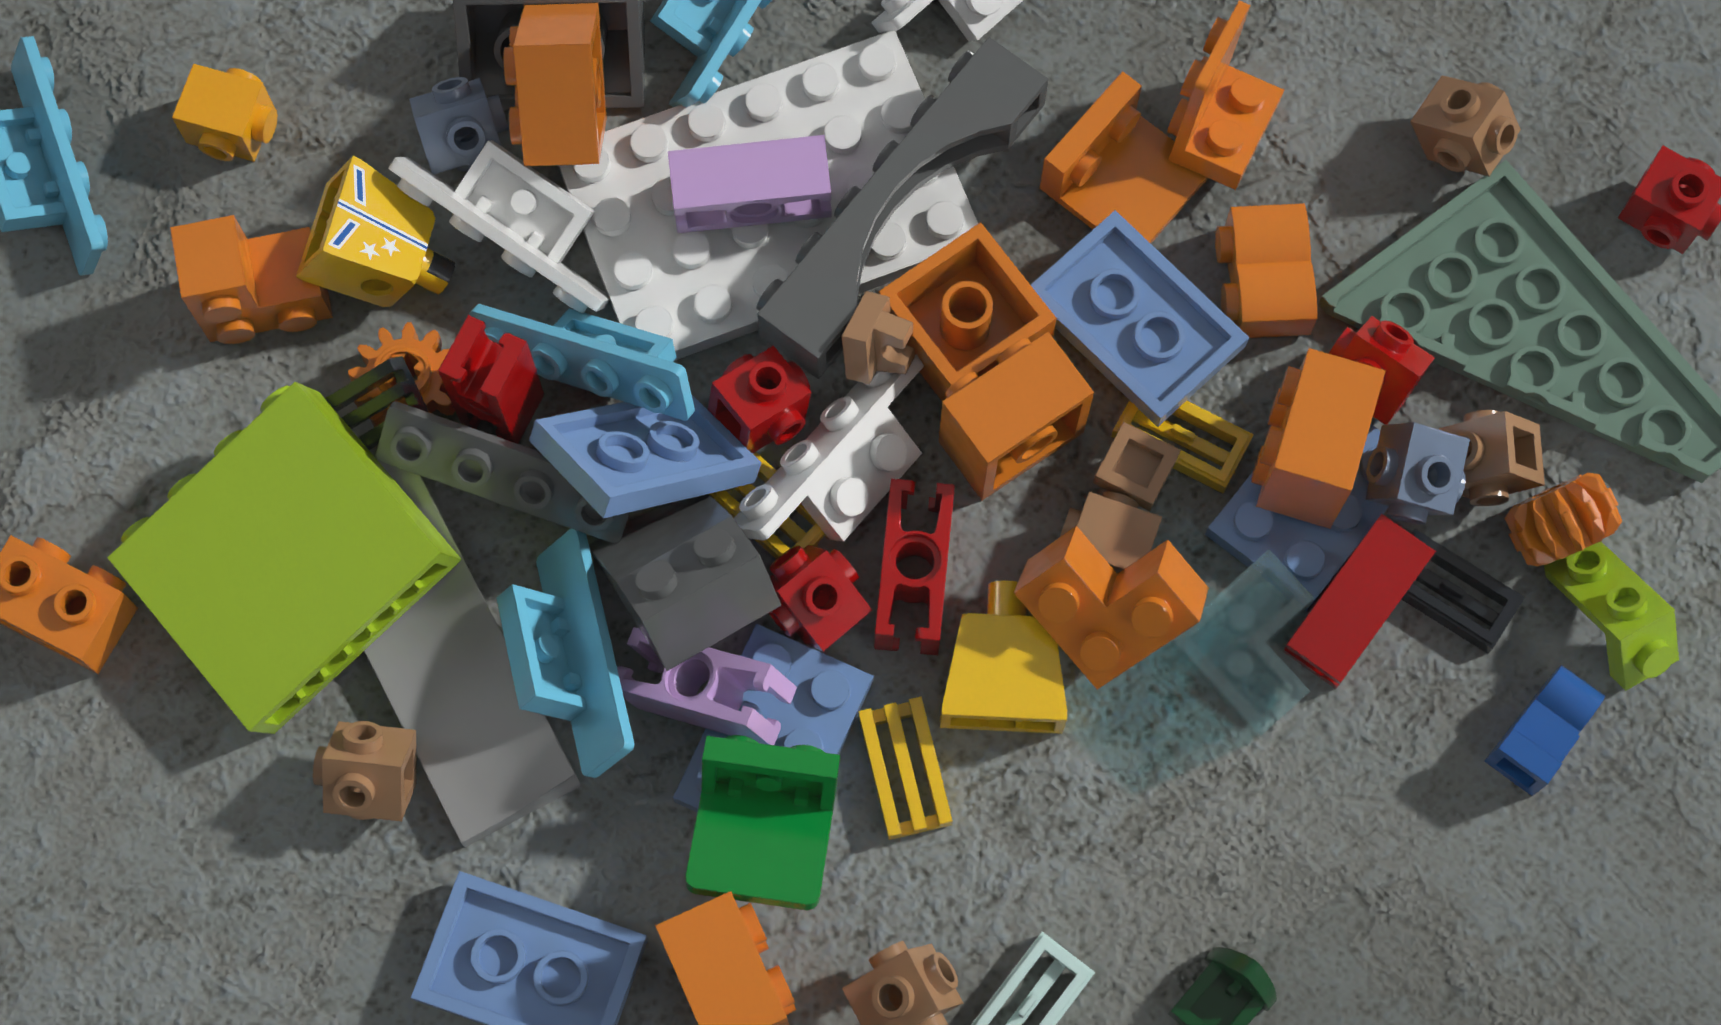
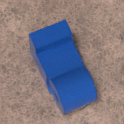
[1484,665,1605,796]

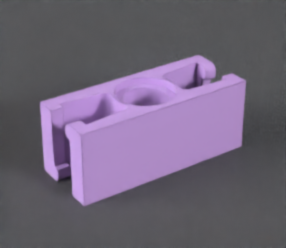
[668,135,832,233]
[617,627,797,745]

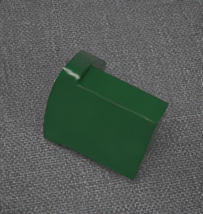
[1168,947,1277,1025]

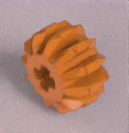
[1504,473,1622,566]

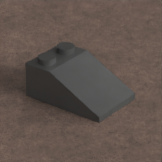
[589,494,781,671]

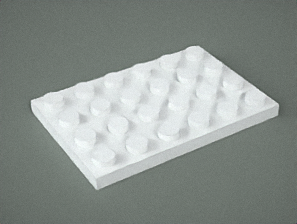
[558,31,978,361]

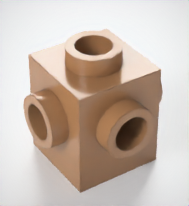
[1410,75,1521,177]
[1439,410,1545,506]
[313,721,417,822]
[842,941,963,1025]

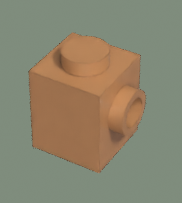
[1060,492,1162,574]

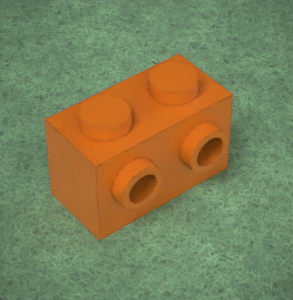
[0,535,138,674]

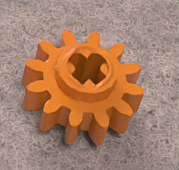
[348,322,455,427]

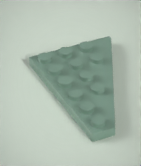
[1318,160,1721,483]

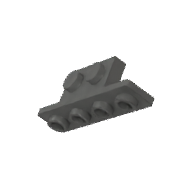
[376,402,630,543]

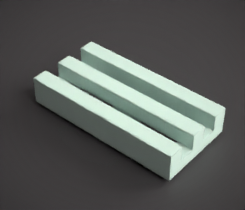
[971,932,1095,1025]

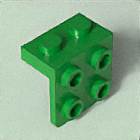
[686,735,840,910]

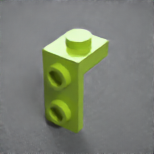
[1544,542,1679,691]

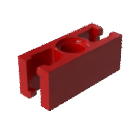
[438,315,544,444]
[874,478,955,656]
[1283,514,1436,689]

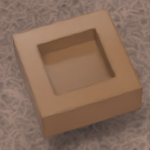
[842,291,915,385]
[1093,422,1181,511]

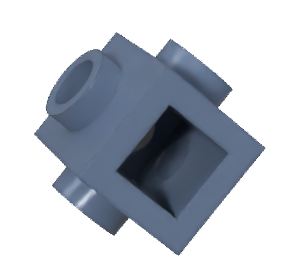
[409,77,509,174]
[1365,422,1470,524]

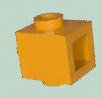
[172,64,278,162]

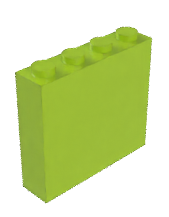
[107,382,462,734]

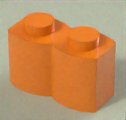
[1215,203,1317,338]

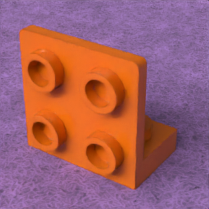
[1167,0,1284,190]
[1040,71,1208,244]

